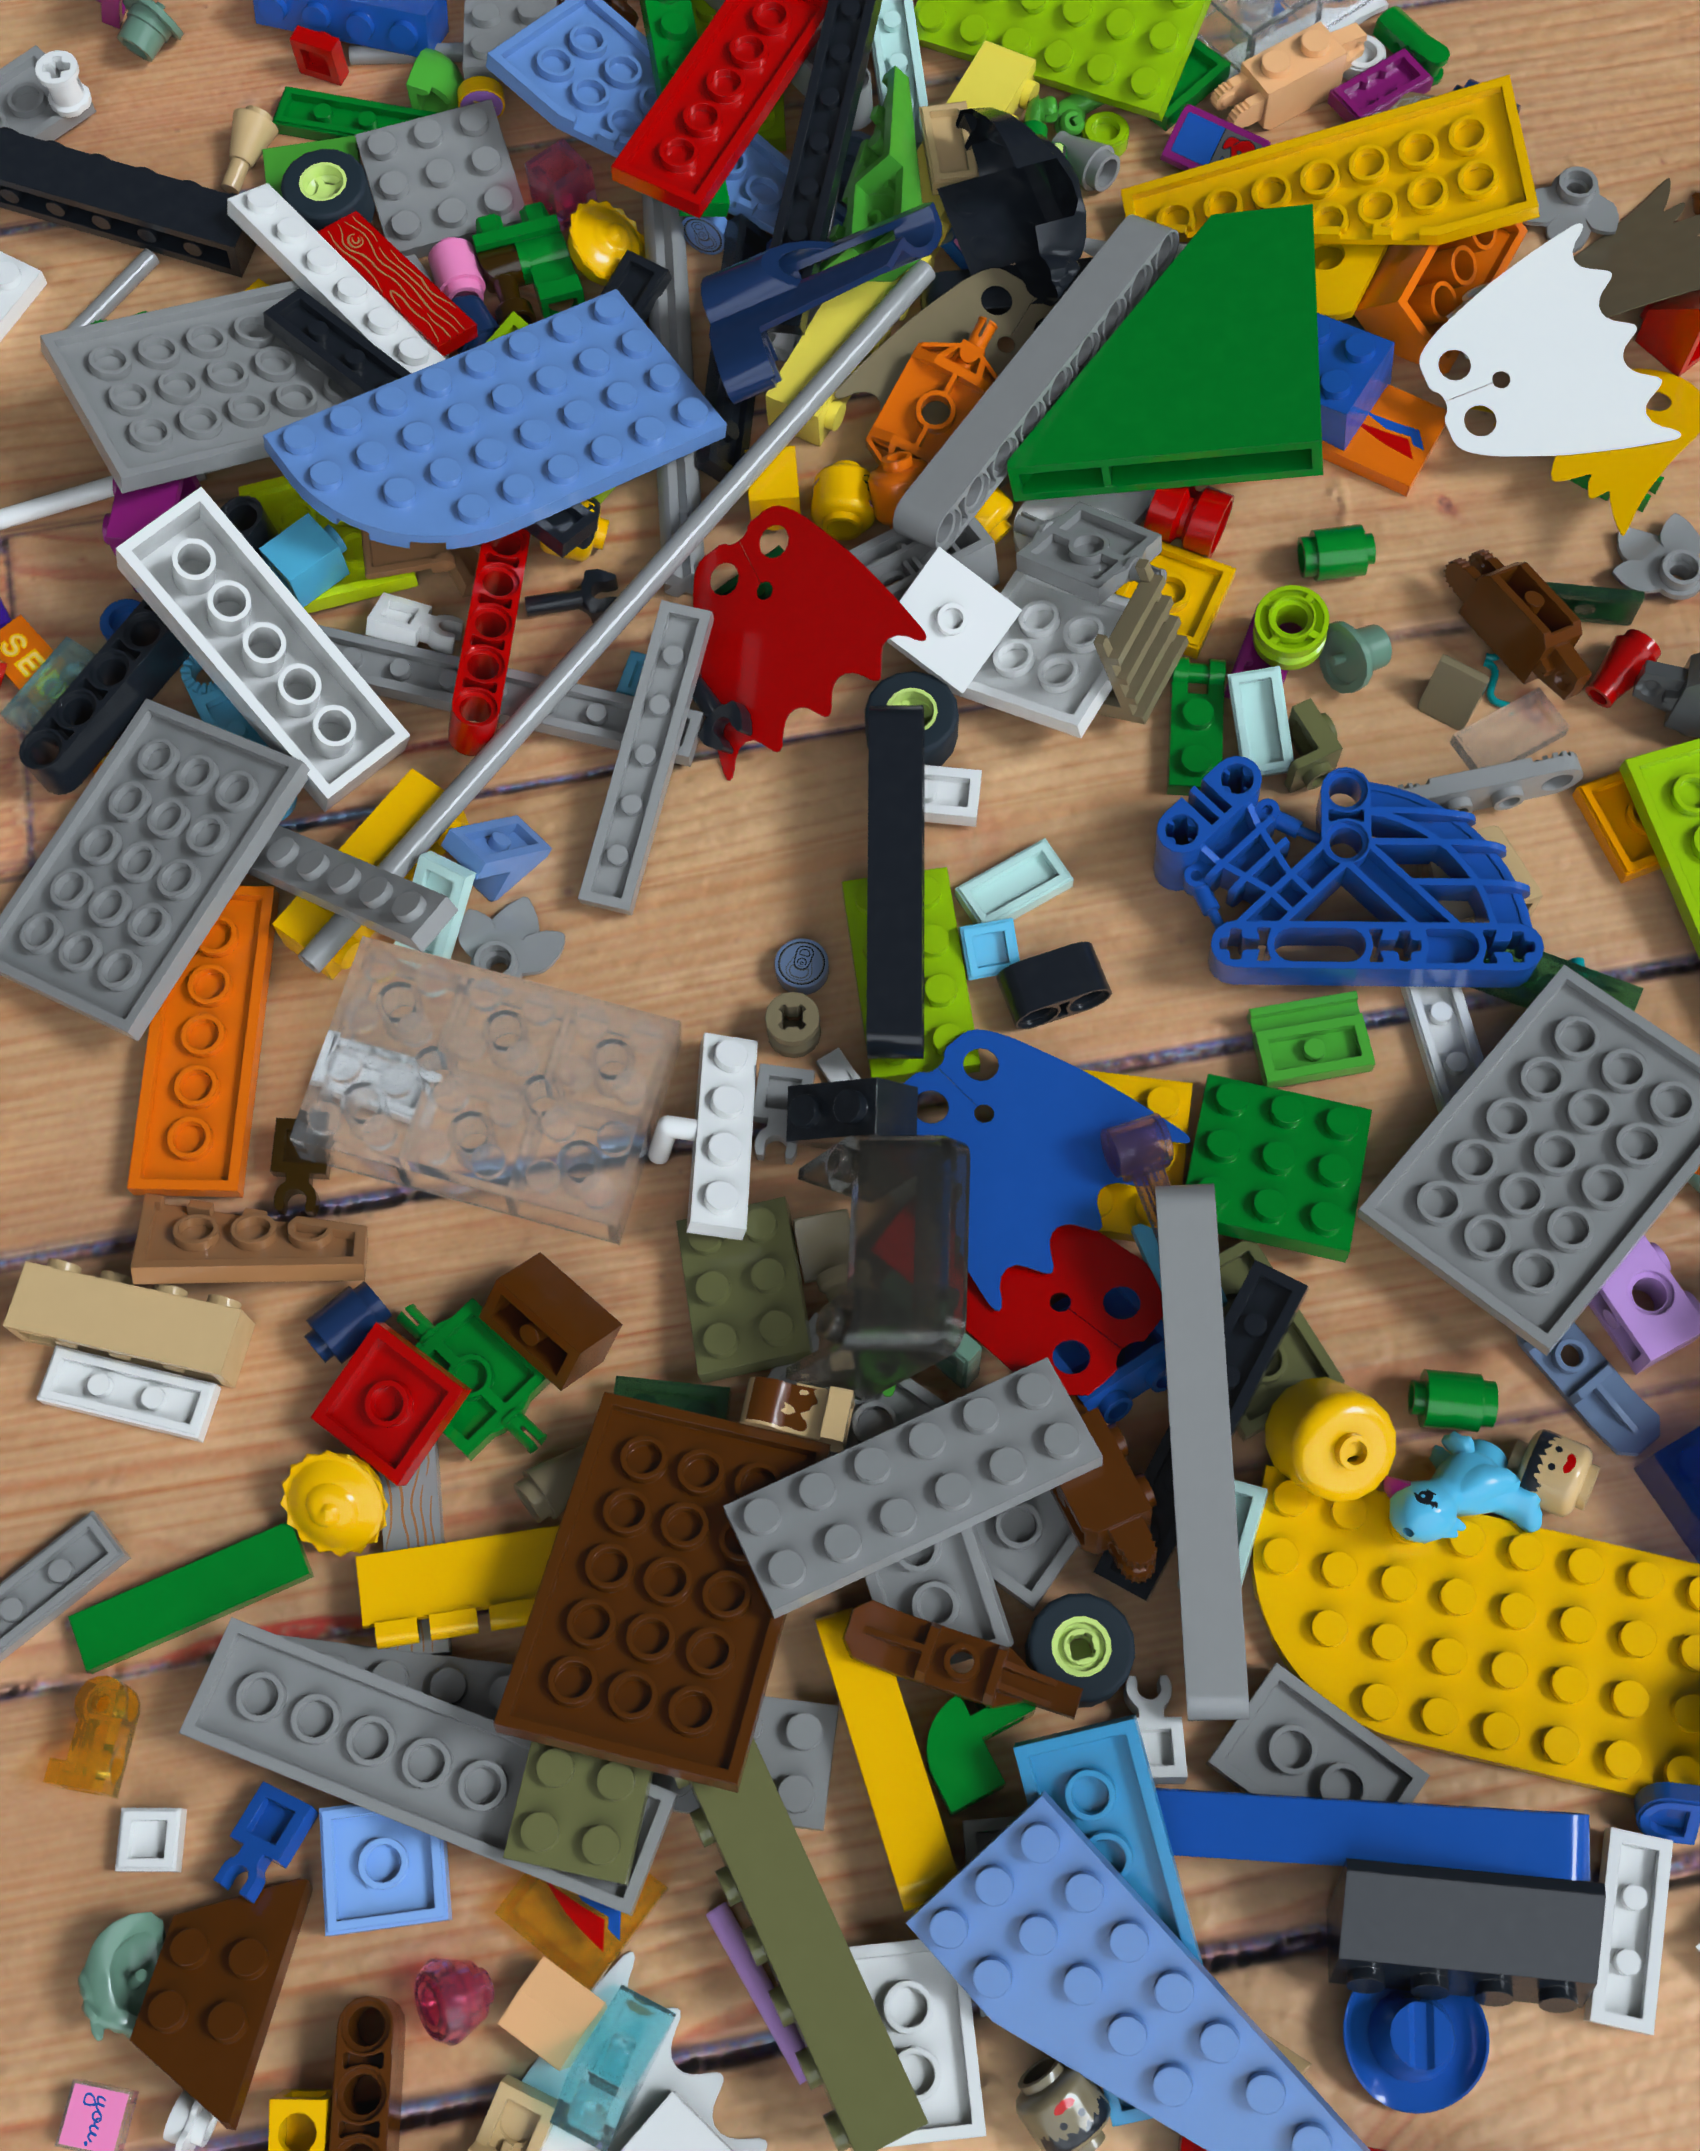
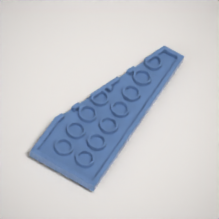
[906,1790,1371,2151]

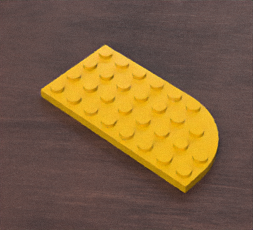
[1250,1465,1700,1799]

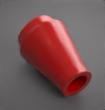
[1585,629,1661,708]

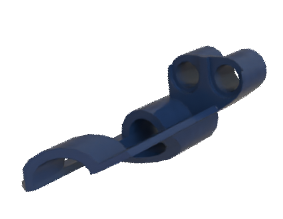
[701,202,942,405]

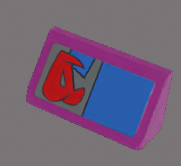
[1160,104,1271,171]

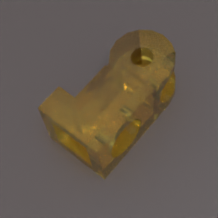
[43,1676,141,1799]

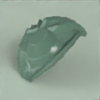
[78,1912,166,2041]

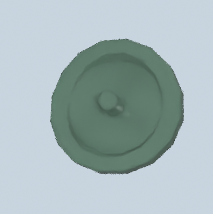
[117,0,184,62]
[1319,621,1392,694]

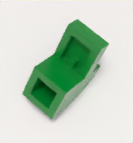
[926,1696,1036,1817]

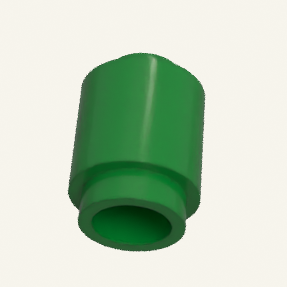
[1297,524,1376,582]
[1408,1369,1498,1432]

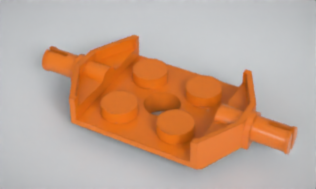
[865,316,998,466]

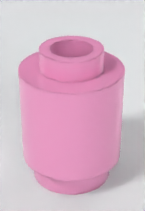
[428,237,486,301]

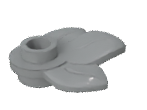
[1522,166,1619,253]
[1612,513,1700,600]
[458,897,565,993]

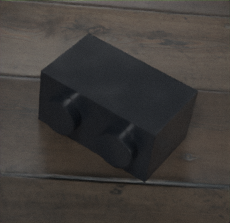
[786,1077,918,1150]

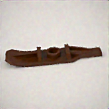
[842,1600,1083,1720]

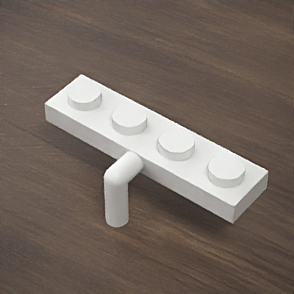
[648,1032,758,1240]

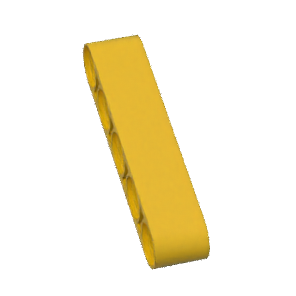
[815,1602,957,1912]

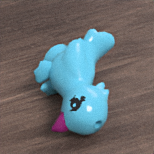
[1383,1431,1542,1544]

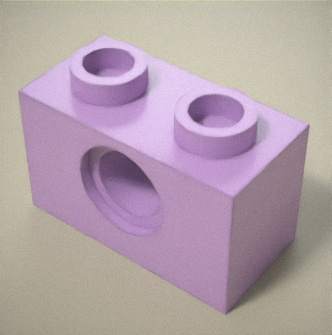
[1589,1235,1700,1375]

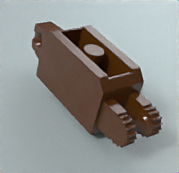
[1444,549,1592,700]
[1050,1395,1157,1584]

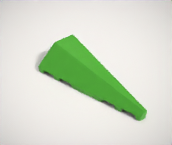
[819,66,923,282]

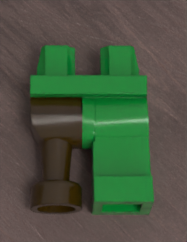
[472,202,585,327]

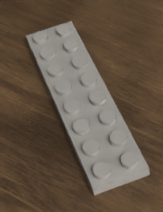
[179,1617,679,1916]

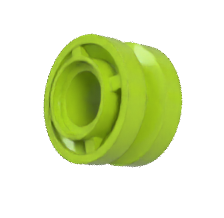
[1253,585,1329,670]

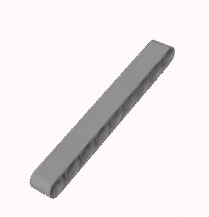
[893,214,1179,551]
[1155,1183,1250,1721]

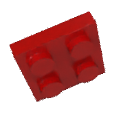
[310,1322,472,1486]

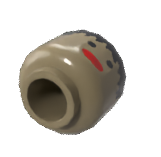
[1016,2056,1111,2151]

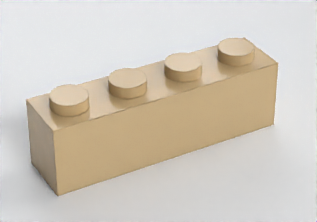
[3,1258,255,1388]

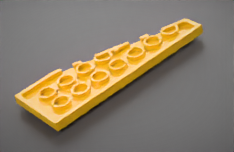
[1121,74,1540,246]

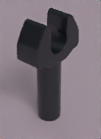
[525,569,618,624]
[692,674,752,754]

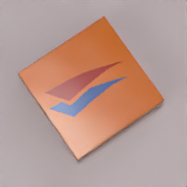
[1322,384,1447,497]

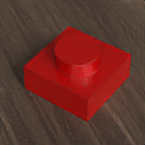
[289,25,349,86]

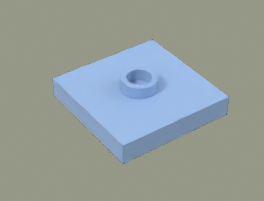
[319,1804,452,1937]

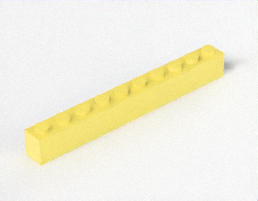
[765,40,1040,447]

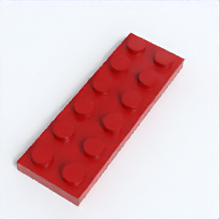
[611,0,828,219]

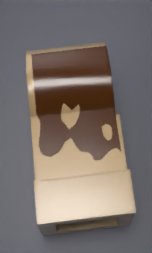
[739,1376,855,1453]

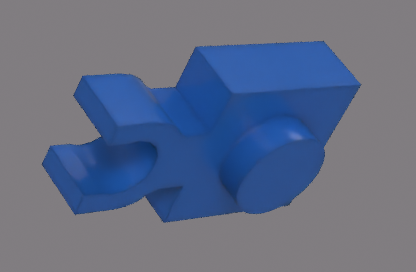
[213,1781,319,1904]

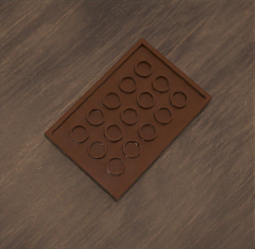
[494,1392,831,1793]

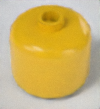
[1265,1377,1396,1502]

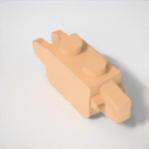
[1210,21,1367,130]

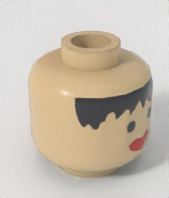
[1507,1429,1600,1517]

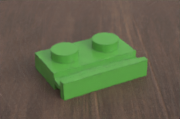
[1247,991,1376,1088]

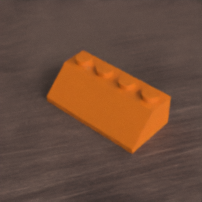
[1354,222,1528,374]

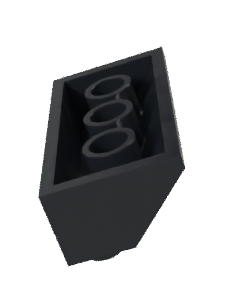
[1326,1858,1606,2013]

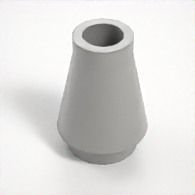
[1051,131,1120,192]

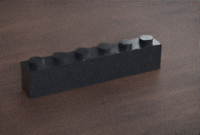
[0,127,257,278]

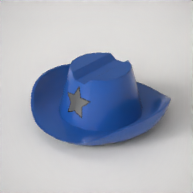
[1343,1988,1490,2114]

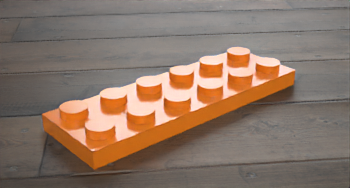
[127,886,280,1198]

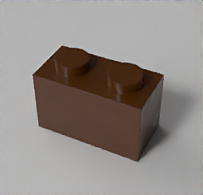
[479,1252,623,1391]

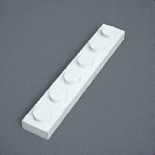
[227,183,445,373]

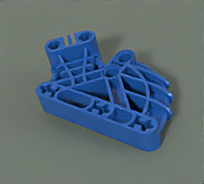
[1153,756,1544,988]

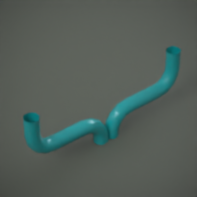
[1483,653,1510,710]

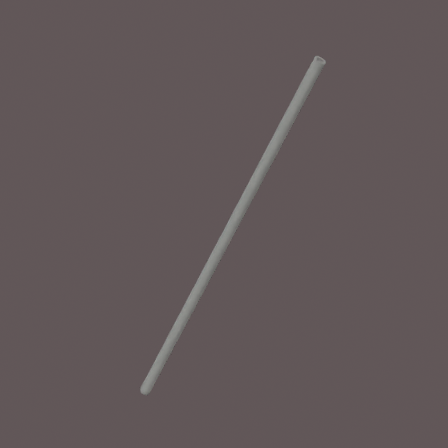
[298,260,936,974]

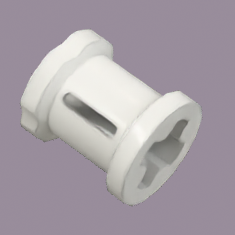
[35,50,92,118]

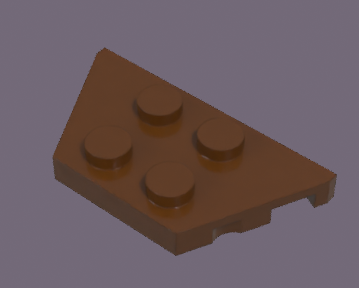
[130,1878,313,2130]

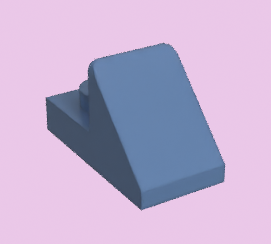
[441,815,552,902]

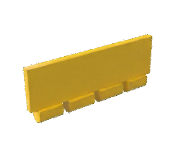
[355,1525,560,1649]

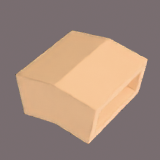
[497,1956,608,2071]

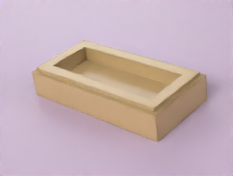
[919,101,979,195]

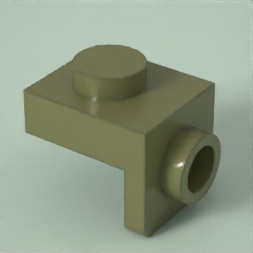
[1284,698,1343,793]

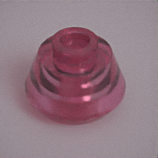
[414,1958,494,2046]

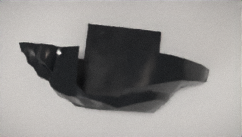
[937,107,1086,306]

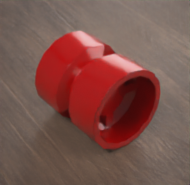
[1143,486,1234,559]

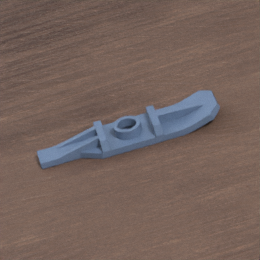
[1516,1322,1660,1456]

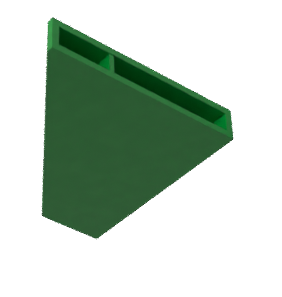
[1007,204,1323,502]

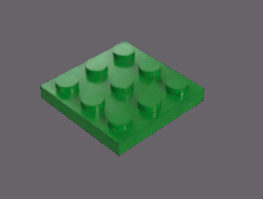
[1185,1074,1372,1263]

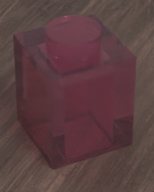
[524,138,598,232]

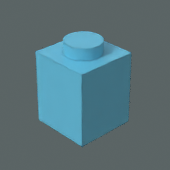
[259,513,350,608]

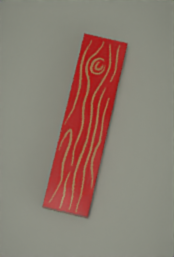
[317,211,478,357]

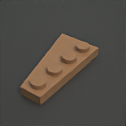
[131,1193,368,1285]

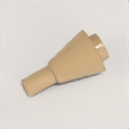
[221,105,279,194]

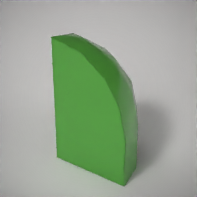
[406,47,464,113]

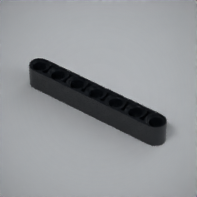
[19,495,278,795]
[866,705,925,1060]

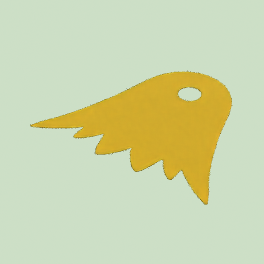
[1450,368,1700,536]

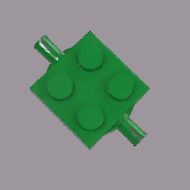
[396,1298,551,1461]

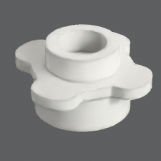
[163,2091,218,2151]

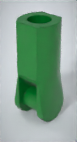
[1373,6,1450,86]

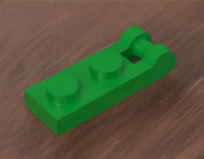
[1167,657,1226,796]

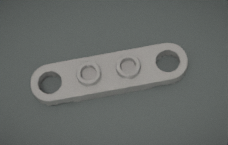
[1398,751,1584,813]

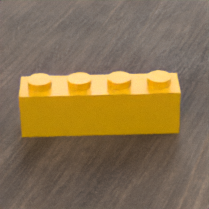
[272,768,469,980]

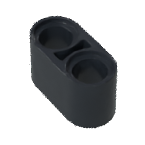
[996,942,1112,1030]

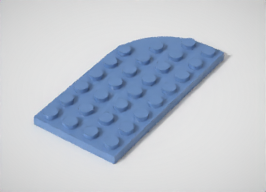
[263,289,727,549]

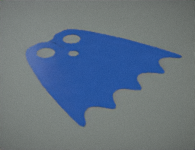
[902,1029,1190,1311]

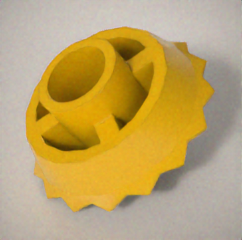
[567,198,645,286]
[280,1450,388,1557]

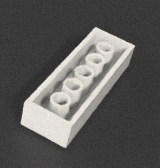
[115,487,410,812]

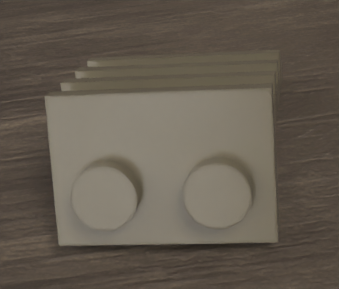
[1093,558,1189,724]

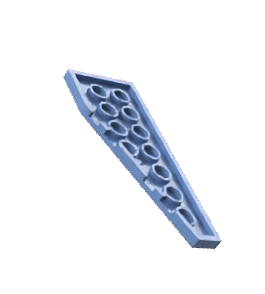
[486,0,847,260]

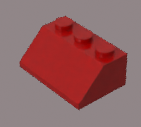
[1635,289,1700,377]

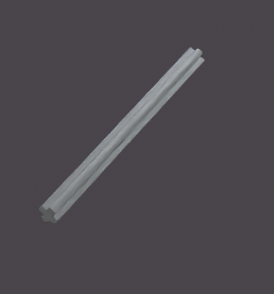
[642,193,704,597]

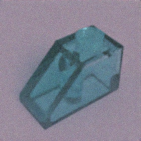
[550,1985,676,2151]

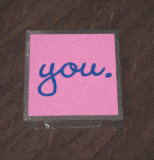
[55,2079,139,2151]

